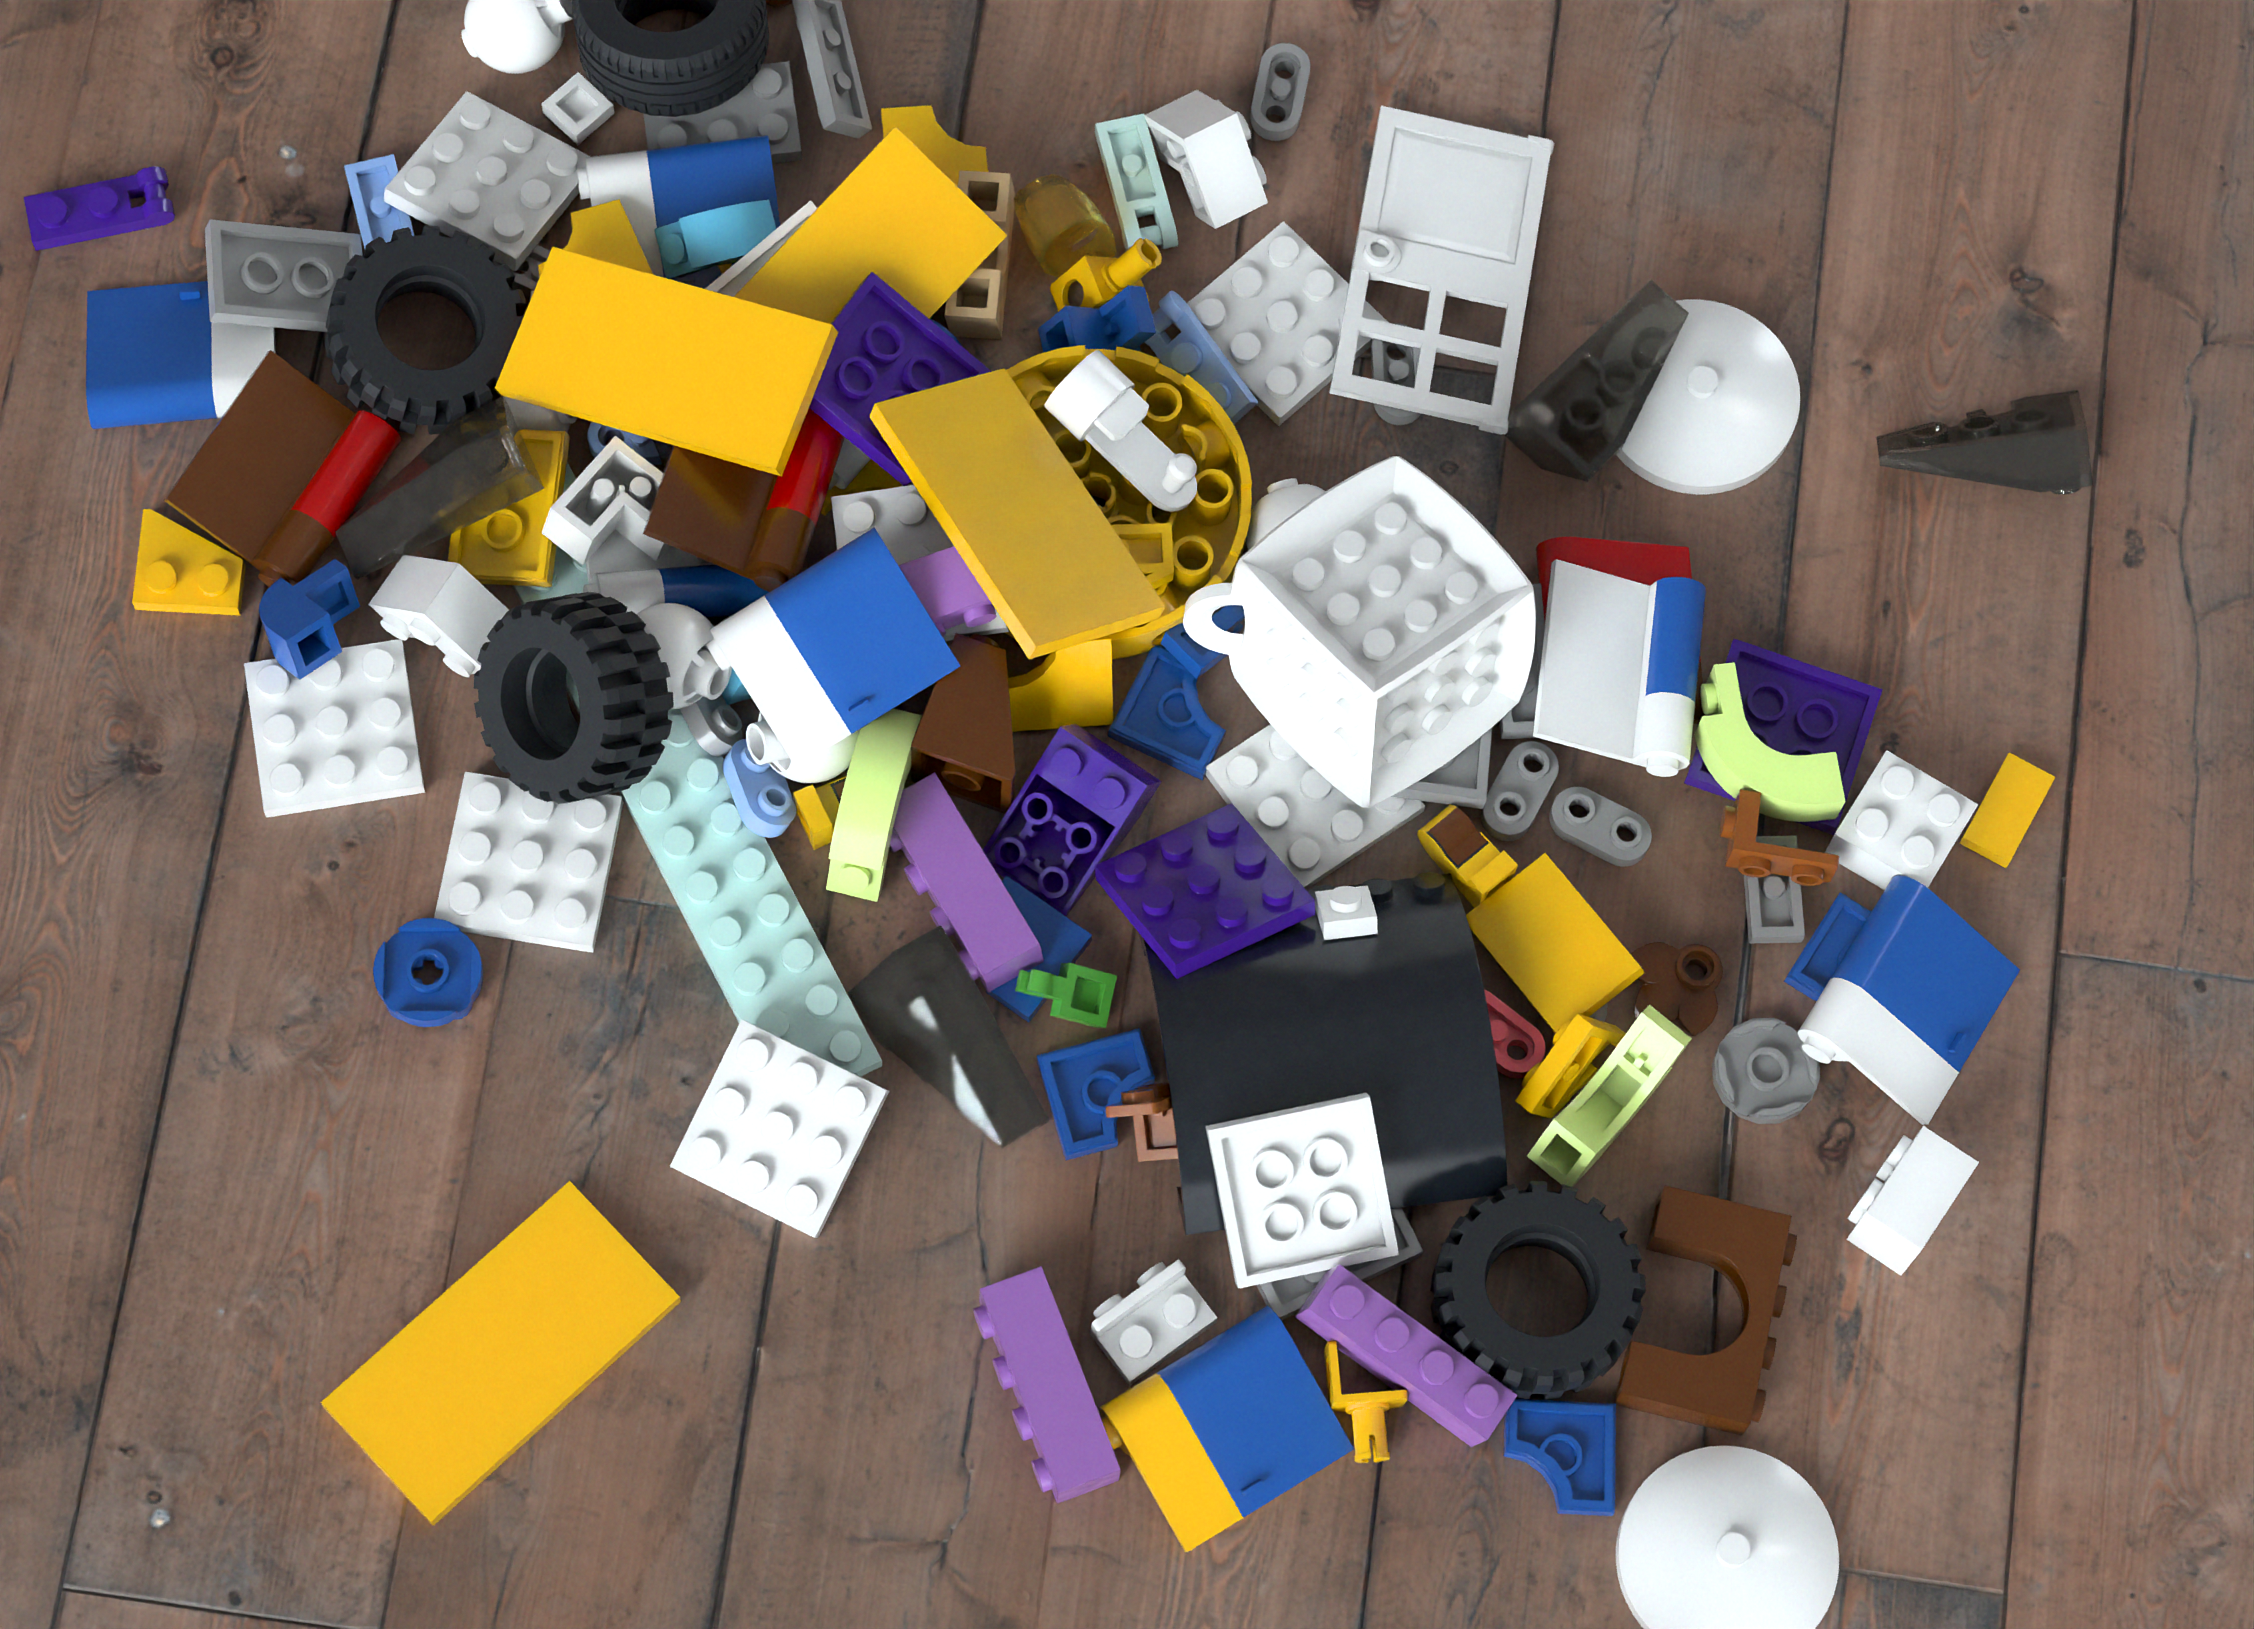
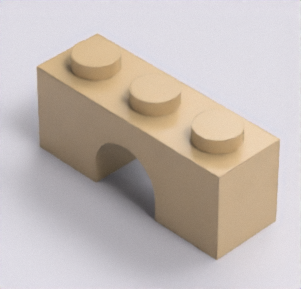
[945,170,1016,340]

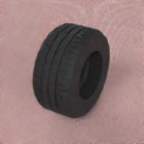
[572,0,769,117]

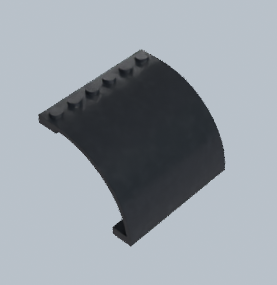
[1138,872,1508,1235]

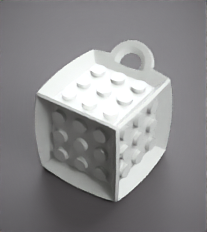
[1183,456,1536,808]

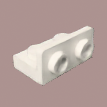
[1090,1259,1217,1386]

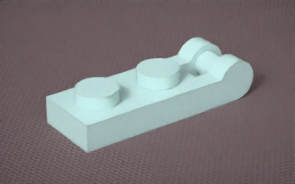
[1095,114,1178,251]

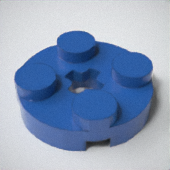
[373,918,483,1027]

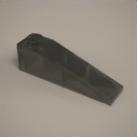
[1505,280,1689,482]
[1876,390,2093,495]

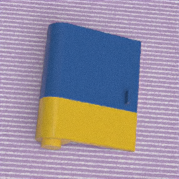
[1099,1305,1354,1552]

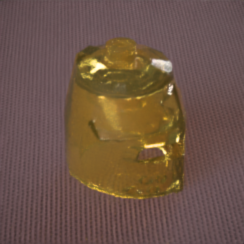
[1013,174,1117,278]

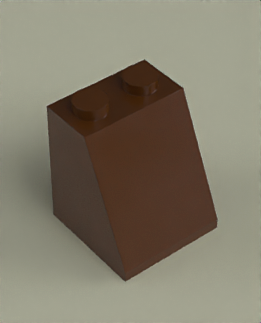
[911,633,1016,814]

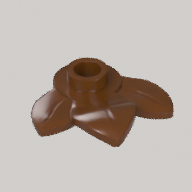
[1630,942,1723,1036]

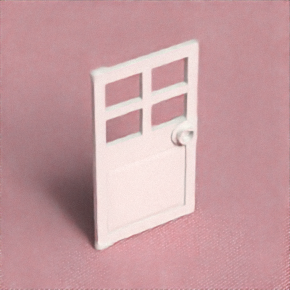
[1329,106,1554,434]

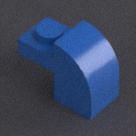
[1038,285,1156,353]
[259,559,360,680]

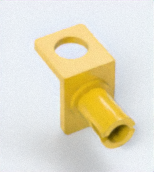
[1050,238,1162,312]
[1324,1341,1408,1463]

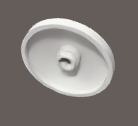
[1594,299,1800,494]
[1616,1446,1839,1629]

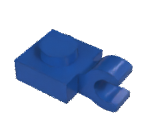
[1160,605,1245,679]

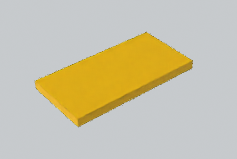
[734,126,1008,324]
[495,247,838,477]
[869,368,1166,659]
[321,1181,681,1526]

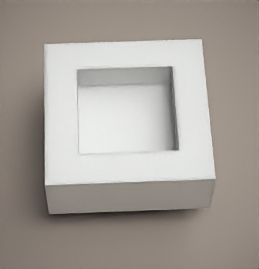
[542,72,614,145]
[1315,886,1377,940]

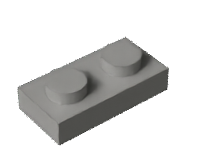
[1744,835,1805,944]

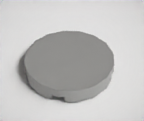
[1712,1018,1820,1124]

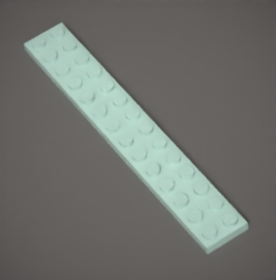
[512,463,882,1077]

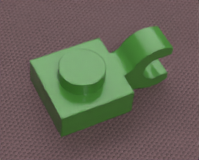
[1015,963,1117,1028]

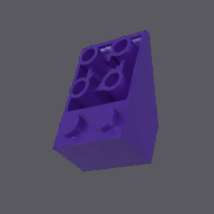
[983,724,1162,916]

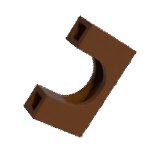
[1614,1185,1797,1436]

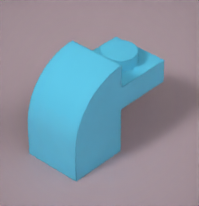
[654,200,776,279]

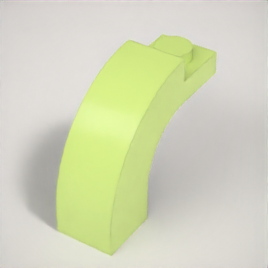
[1694,662,1846,822]
[826,708,922,902]
[1527,1005,1692,1187]

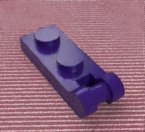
[24,166,175,251]

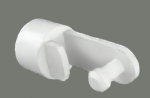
[1044,350,1197,512]

